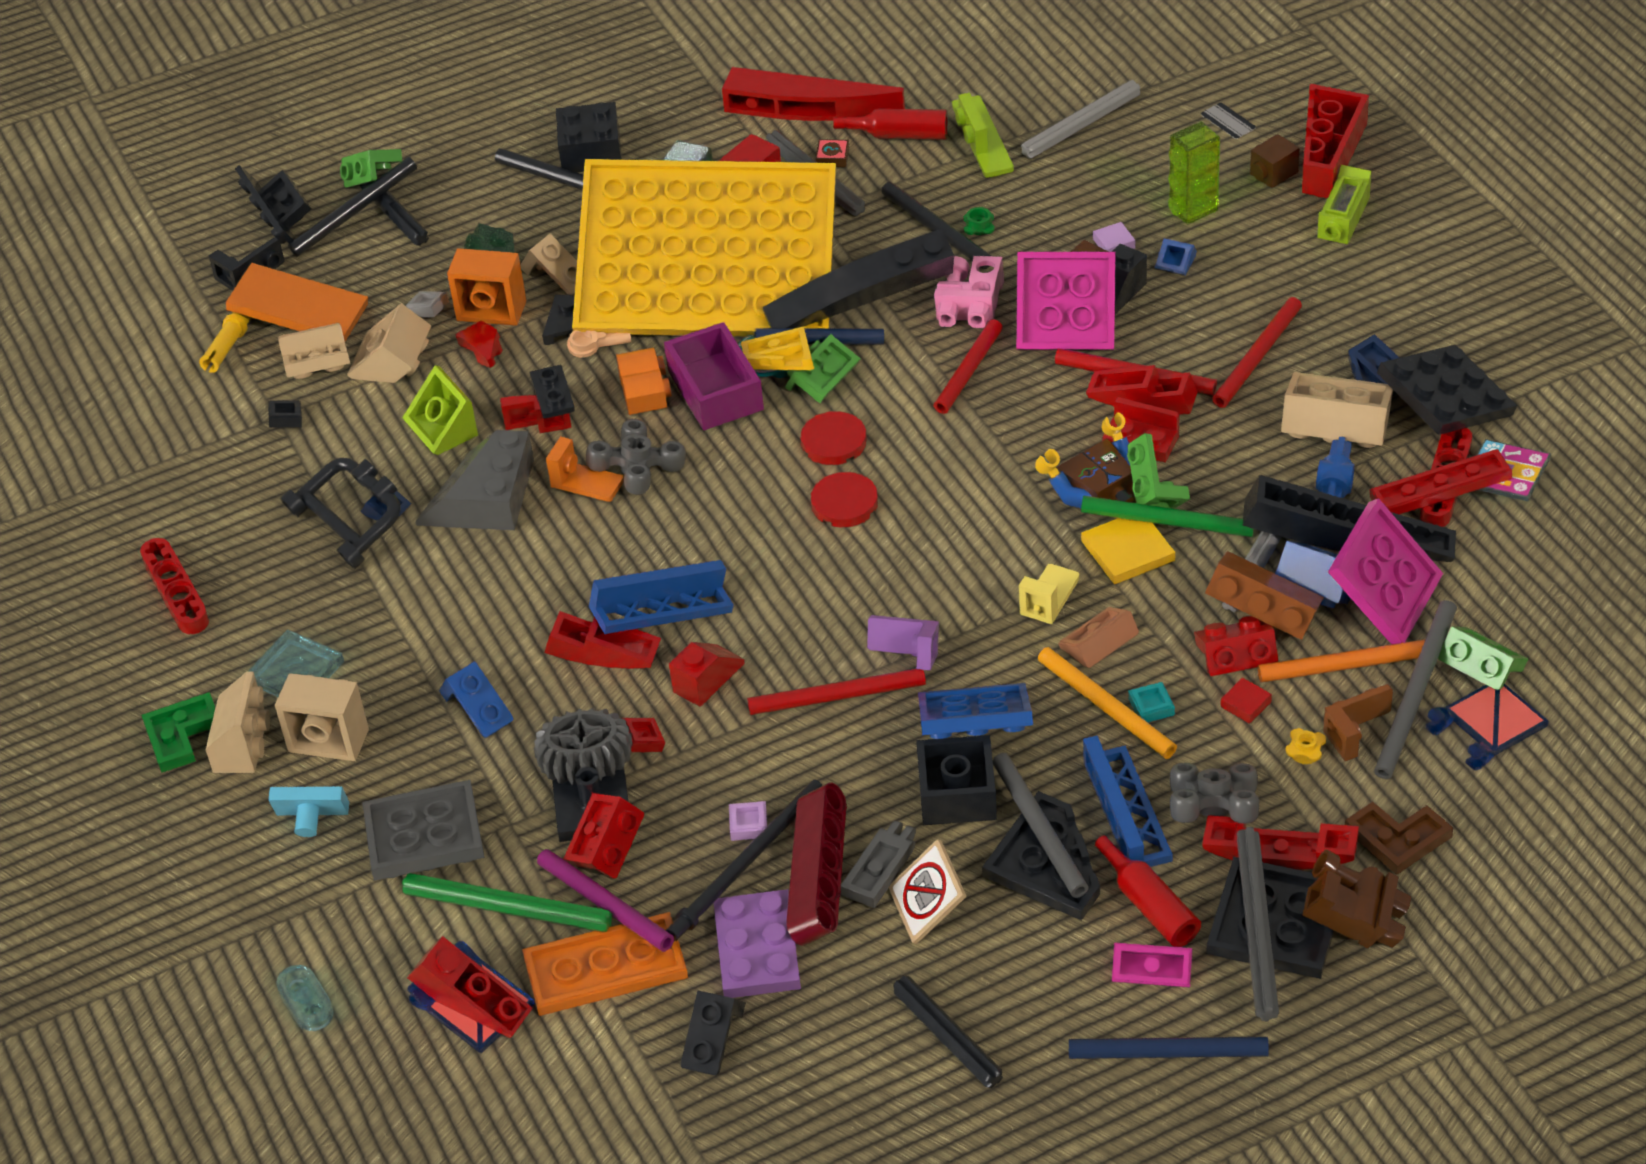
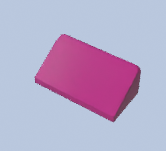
[1112,943,1193,988]

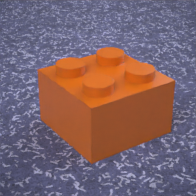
[447,248,527,326]

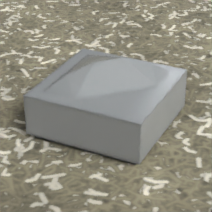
[406,291,449,317]

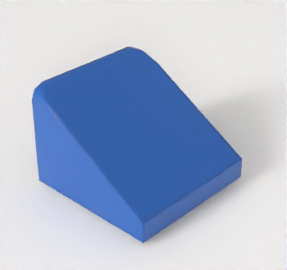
[1155,238,1197,276]

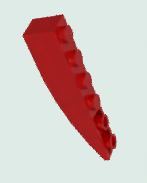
[722,67,905,121]

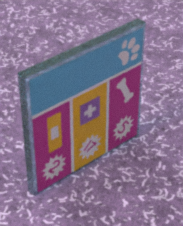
[1477,439,1551,501]

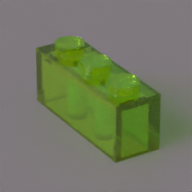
[1168,121,1220,225]

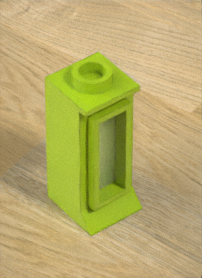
[1317,165,1371,244]

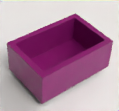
[664,322,764,431]

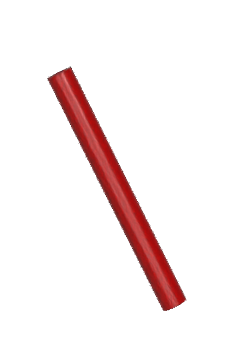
[1212,297,1302,408]
[1055,348,1217,396]
[747,669,926,715]

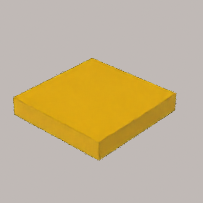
[1081,518,1175,585]

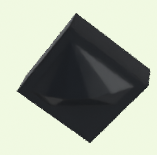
[268,400,302,428]

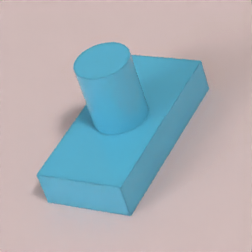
[269,786,349,837]

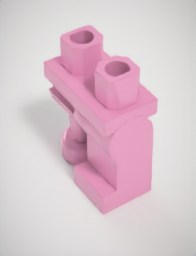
[934,256,1004,328]

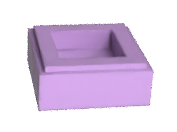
[1093,222,1135,252]
[729,801,767,841]

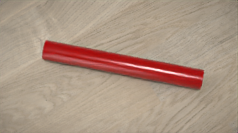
[933,319,1003,414]

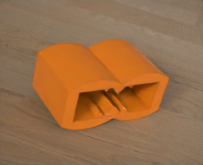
[616,347,672,415]

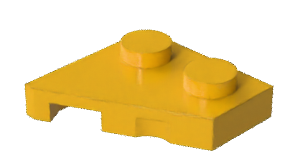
[741,326,814,370]

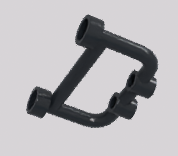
[280,458,401,569]

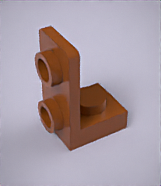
[1323,684,1393,761]

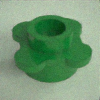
[963,207,995,235]

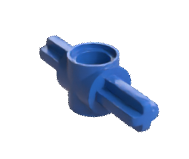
[1316,436,1355,498]

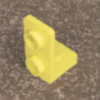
[1019,564,1080,624]

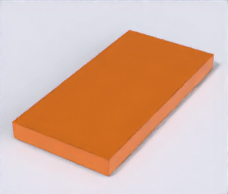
[226,263,368,342]
[522,912,688,1016]

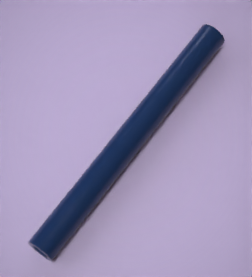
[1069,1037,1269,1059]

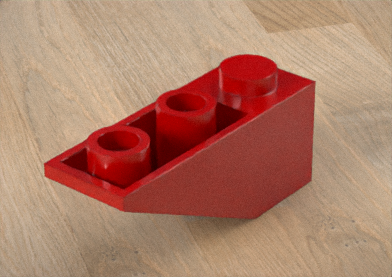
[407,936,533,1038]

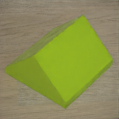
[402,365,478,455]

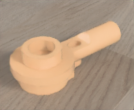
[567,331,631,358]

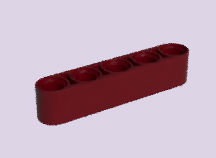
[786,782,847,946]

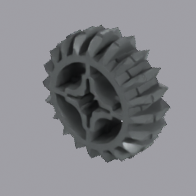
[534,707,632,786]

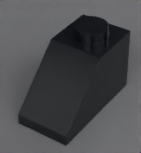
[1112,243,1147,315]

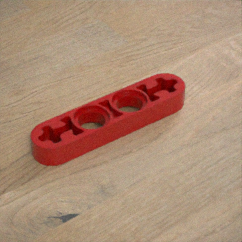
[1420,428,1472,527]
[140,538,209,634]

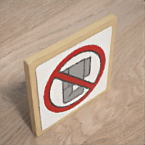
[889,839,967,944]

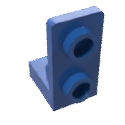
[439,661,514,738]

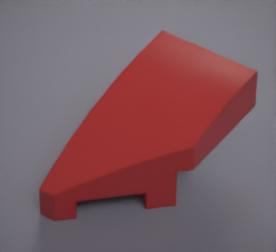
[455,320,503,368]

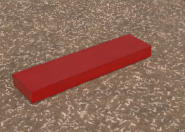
[1369,449,1512,514]

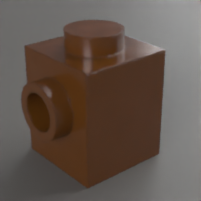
[1250,134,1300,188]

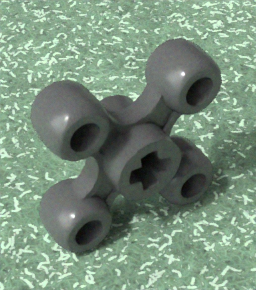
[586,419,686,495]
[1170,763,1259,824]

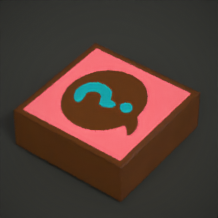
[815,139,849,167]

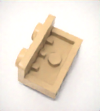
[278,323,350,379]

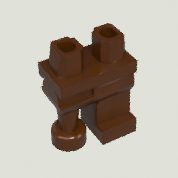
[1302,849,1411,948]

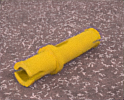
[199,312,252,373]

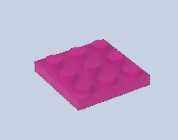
[1016,252,1115,351]
[1328,498,1443,645]

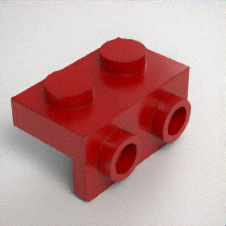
[1194,616,1278,676]

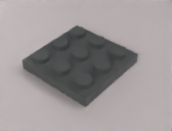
[362,780,485,881]

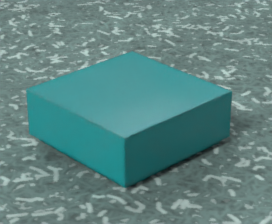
[1128,682,1175,722]

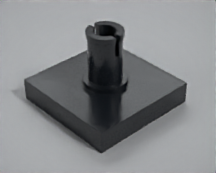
[552,767,629,842]

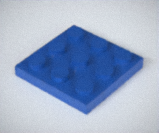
[918,683,1033,739]

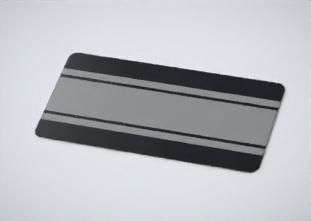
[1201,102,1256,139]

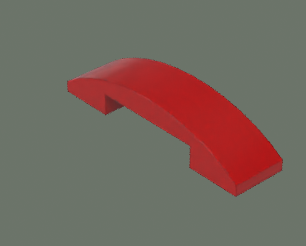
[1202,815,1359,870]

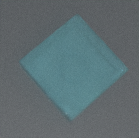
[248,629,344,697]

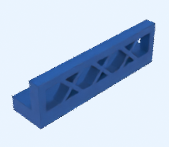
[589,560,734,634]
[1083,736,1173,867]

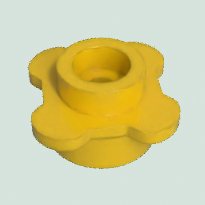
[1285,728,1326,764]

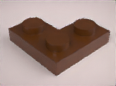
[1345,802,1453,875]

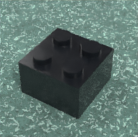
[556,102,622,173]
[916,735,997,826]

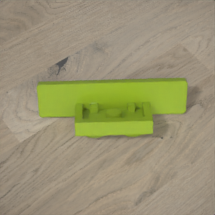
[952,92,1014,178]

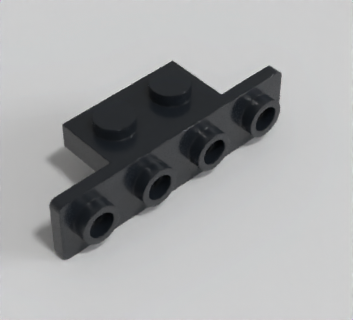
[235,165,312,244]

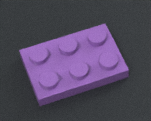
[714,889,801,998]

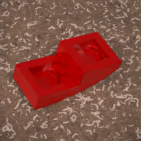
[500,395,572,433]

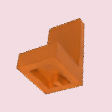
[546,436,624,502]

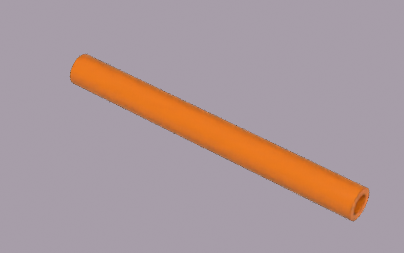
[1257,639,1426,683]

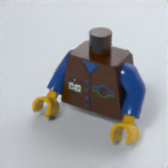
[1035,412,1136,516]

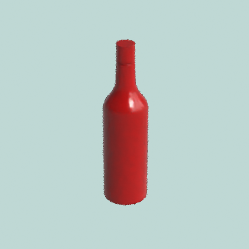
[833,108,948,140]
[1095,835,1202,947]

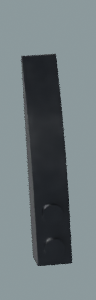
[762,229,954,328]
[1242,475,1456,562]

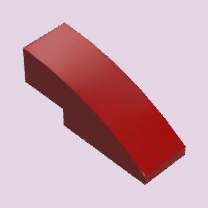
[1086,365,1198,414]
[544,611,661,669]

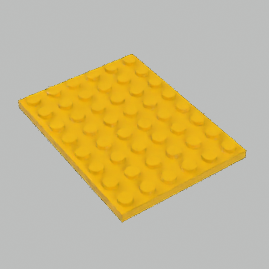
[572,159,836,337]

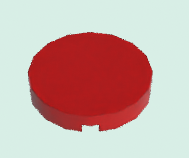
[800,411,867,465]
[811,472,878,528]

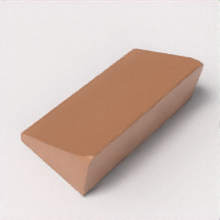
[1058,607,1139,668]

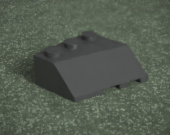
[416,430,534,530]

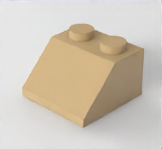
[347,303,431,383]

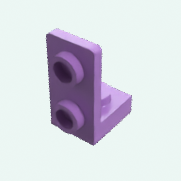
[867,615,939,670]

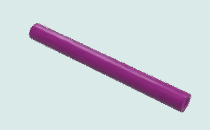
[537,849,674,952]

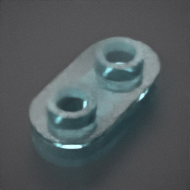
[276,965,334,1031]

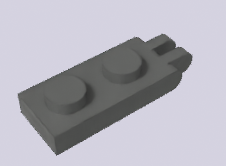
[841,820,916,908]

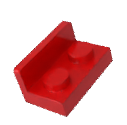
[1102,397,1180,463]
[563,793,644,879]

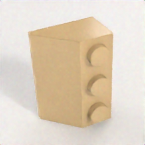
[1281,372,1393,448]

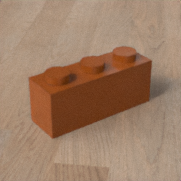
[1205,551,1324,640]

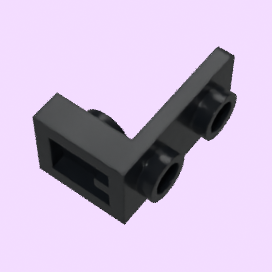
[209,237,285,291]
[530,365,575,419]
[680,990,746,1076]

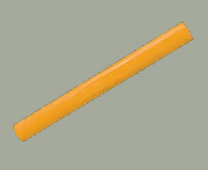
[1038,647,1177,759]

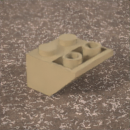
[206,671,271,773]

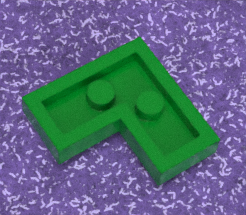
[141,692,215,773]

